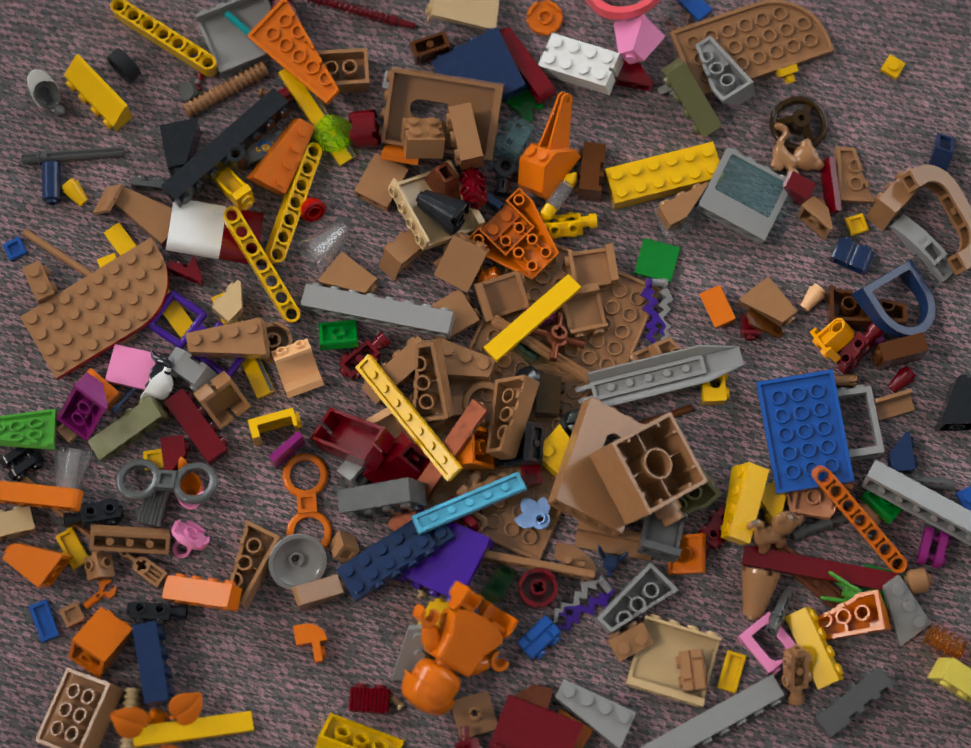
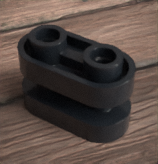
[0,447,45,482]

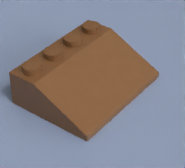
[34,667,124,748]

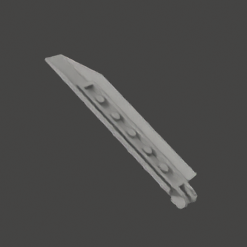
[575,345,744,406]

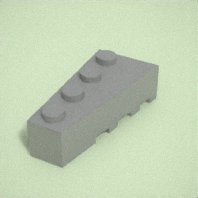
[555,679,636,748]

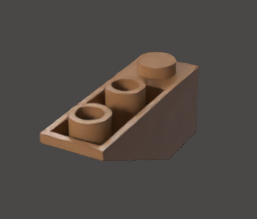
[656,182,709,231]

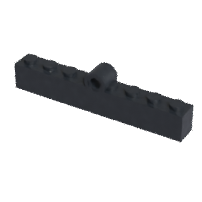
[161,88,291,208]

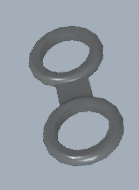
[116,459,218,505]

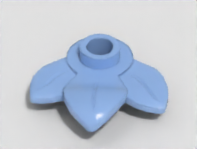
[514,497,551,530]

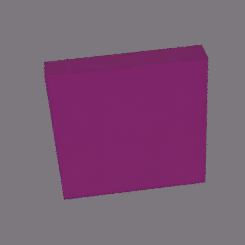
[269,431,305,469]

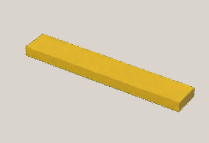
[484,274,581,363]
[133,711,254,748]

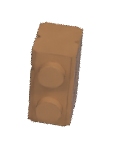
[676,649,709,693]

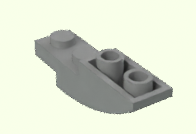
[890,215,954,283]

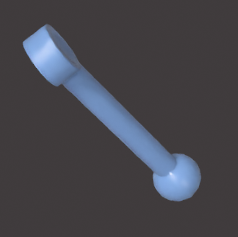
[112,388,136,413]

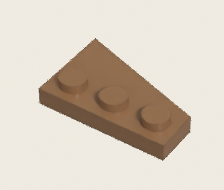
[834,147,875,204]

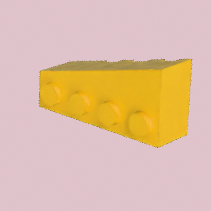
[721,462,769,545]

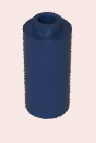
[42,161,61,205]

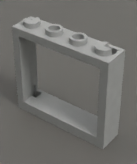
[837,384,885,461]

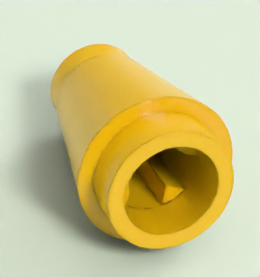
[62,178,88,207]

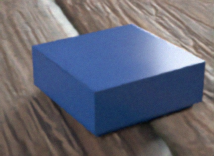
[2,237,28,262]

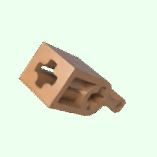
[120,552,169,590]

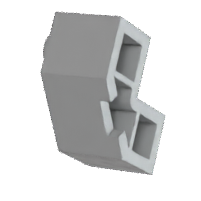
[168,347,218,392]

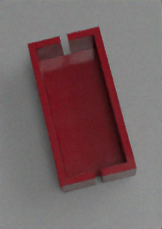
[310,407,396,471]

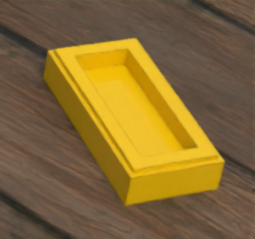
[55,527,88,570]
[717,650,747,694]

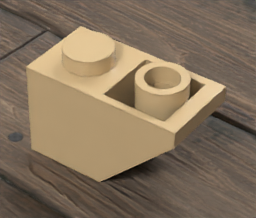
[212,280,243,324]

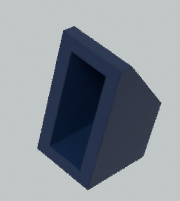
[928,133,955,172]

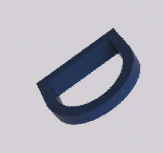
[851,259,935,338]

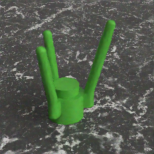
[820,571,862,603]

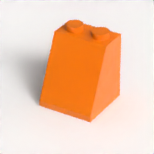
[2,543,74,588]
[68,607,133,679]

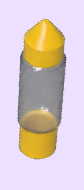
[539,172,578,221]

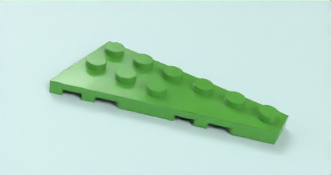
[0,409,57,450]

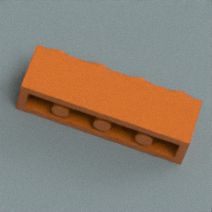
[162,573,243,612]

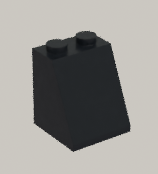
[160,118,201,176]
[934,374,971,432]

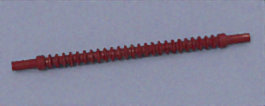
[302,0,415,30]

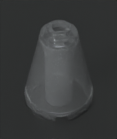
[297,222,349,272]
[54,445,93,489]

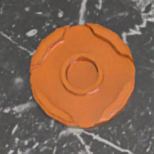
[527,0,563,36]

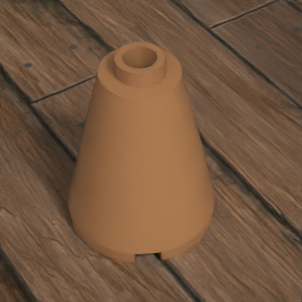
[741,566,781,621]

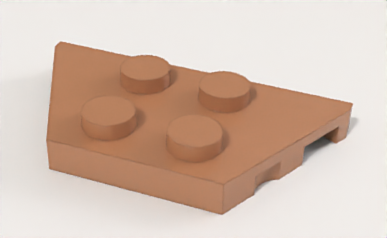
[785,483,854,520]

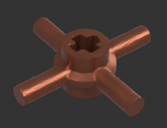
[530,312,585,362]

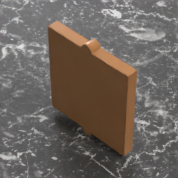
[93,184,124,215]

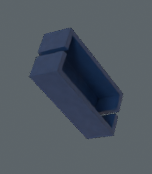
[132,621,176,708]

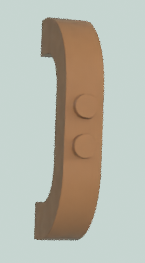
[899,165,971,275]

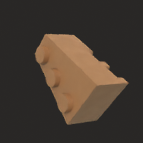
[441,339,497,382]

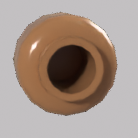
[903,568,933,595]

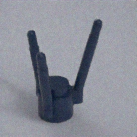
[597,545,629,577]

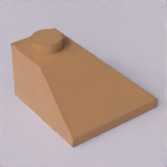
[797,196,833,241]

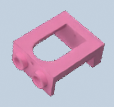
[737,612,796,675]

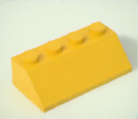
[64,54,133,132]
[315,713,405,748]

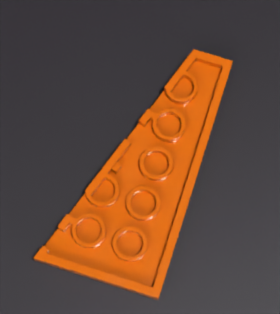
[247,0,340,106]

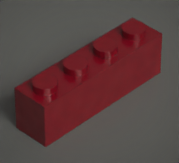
[164,388,229,466]

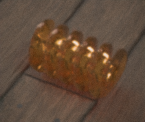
[922,623,968,660]

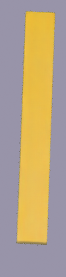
[104,222,193,348]
[355,354,463,482]

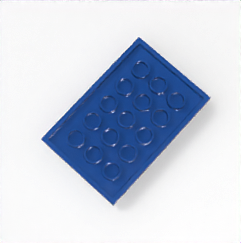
[756,369,854,495]

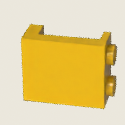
[248,408,303,446]

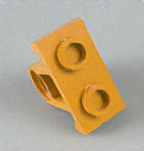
[810,318,855,363]

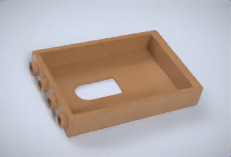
[378,66,504,160]
[547,397,646,538]

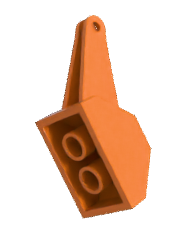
[518,91,581,200]

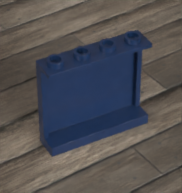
[431,27,528,104]

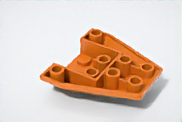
[469,188,559,280]

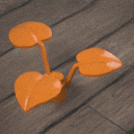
[110,692,203,748]

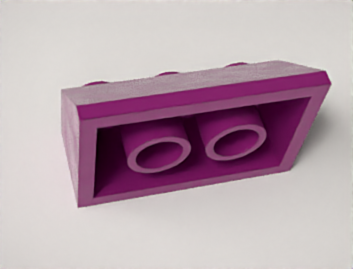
[56,372,108,442]

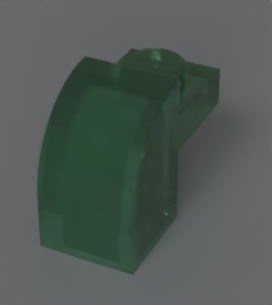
[480,563,518,604]

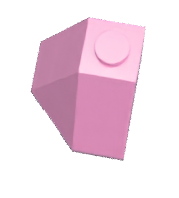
[614,14,665,64]

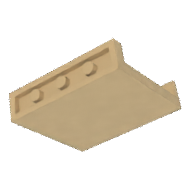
[425,0,499,34]
[388,160,485,251]
[625,614,722,708]

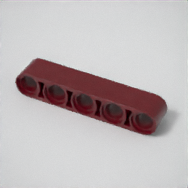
[500,27,556,104]

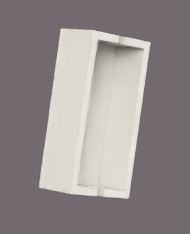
[538,33,624,95]

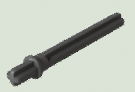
[21,146,125,165]

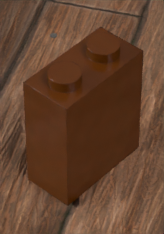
[871,332,929,371]

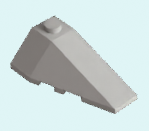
[695,35,755,105]

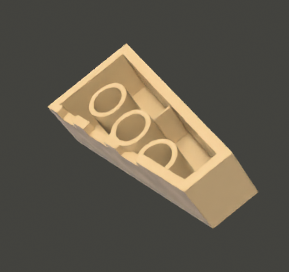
[0,505,35,542]

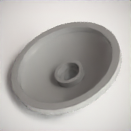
[268,533,327,590]

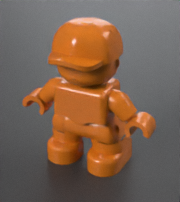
[402,580,519,716]

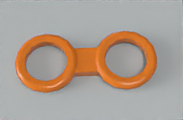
[282,453,333,549]

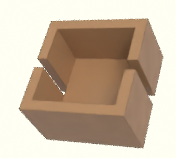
[400,117,445,159]
[193,371,251,429]

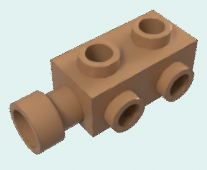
[782,645,813,705]

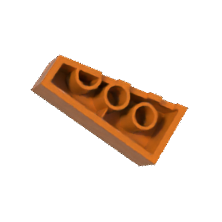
[246,118,315,195]

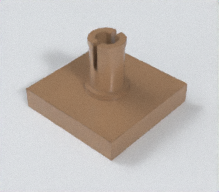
[452,690,497,739]

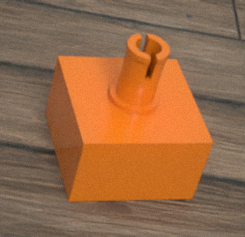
[456,427,494,472]

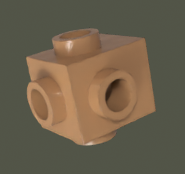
[85,551,115,581]

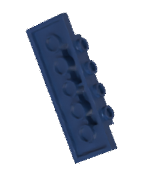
[336,505,455,602]

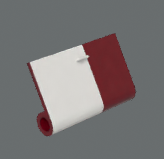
[165,200,264,265]

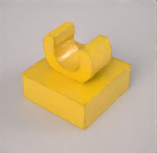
[776,64,799,84]

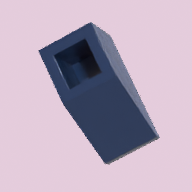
[887,431,918,474]

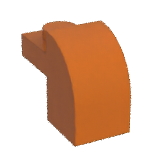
[293,623,328,664]

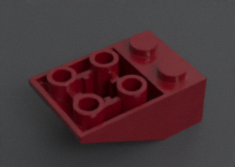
[363,431,430,484]

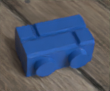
[516,615,561,661]

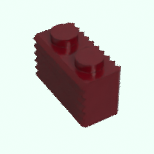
[349,683,391,715]

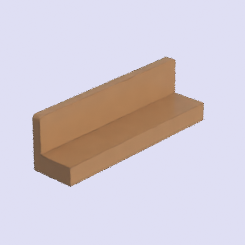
[574,521,651,561]

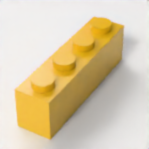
[785,606,844,690]

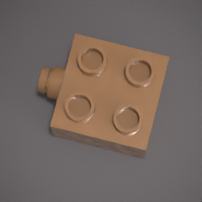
[589,412,708,527]

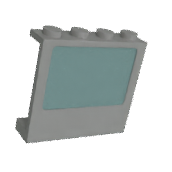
[694,147,788,245]

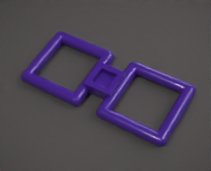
[147,290,246,378]

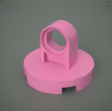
[171,519,210,558]

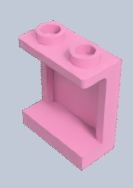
[105,344,160,391]

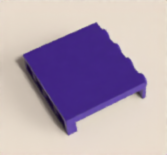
[396,509,495,603]

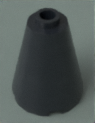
[416,190,471,236]

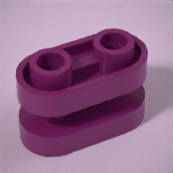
[916,526,952,569]

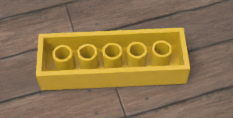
[604,141,724,210]

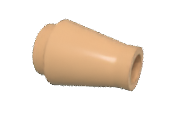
[800,283,827,312]

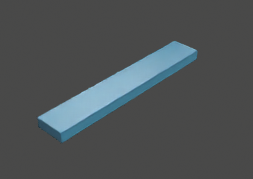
[411,471,527,535]

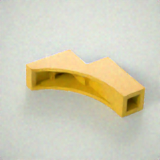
[213,167,255,212]

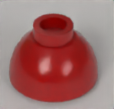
[301,197,326,222]

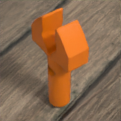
[83,580,117,609]

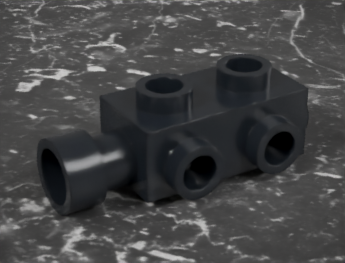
[63,498,124,531]
[127,602,188,625]

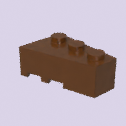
[574,141,606,202]

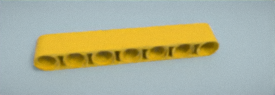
[110,0,218,77]
[264,143,322,265]
[222,206,300,324]

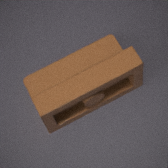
[874,389,915,422]

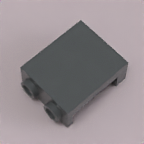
[637,510,688,563]

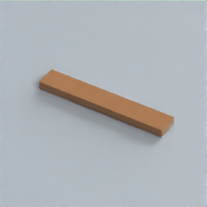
[482,550,595,581]

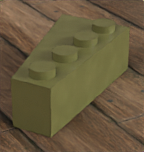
[660,58,722,138]
[88,397,173,461]

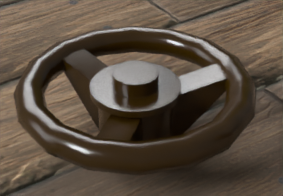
[769,96,829,151]

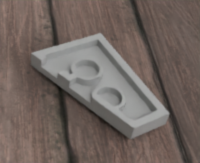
[882,575,931,647]
[391,625,430,680]

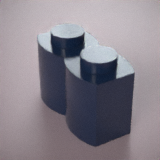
[829,237,875,276]

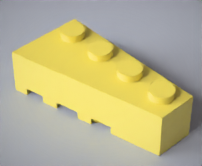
[927,657,971,703]

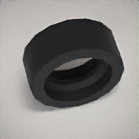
[107,48,141,83]

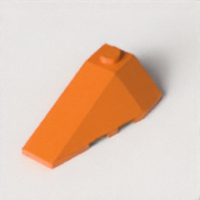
[817,589,891,641]

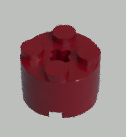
[348,109,381,149]
[518,568,558,610]

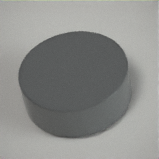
[179,82,198,101]

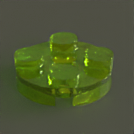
[314,115,351,152]

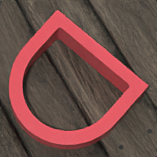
[584,0,660,20]

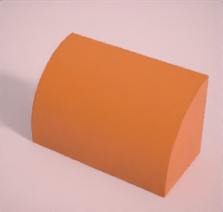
[699,285,736,329]

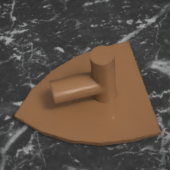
[553,542,598,571]

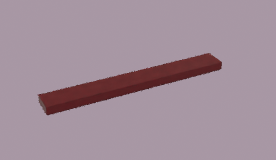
[741,545,900,591]

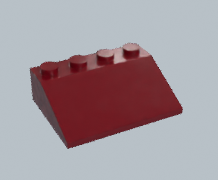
[488,694,583,748]

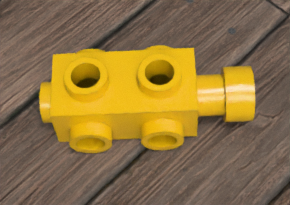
[543,212,598,239]

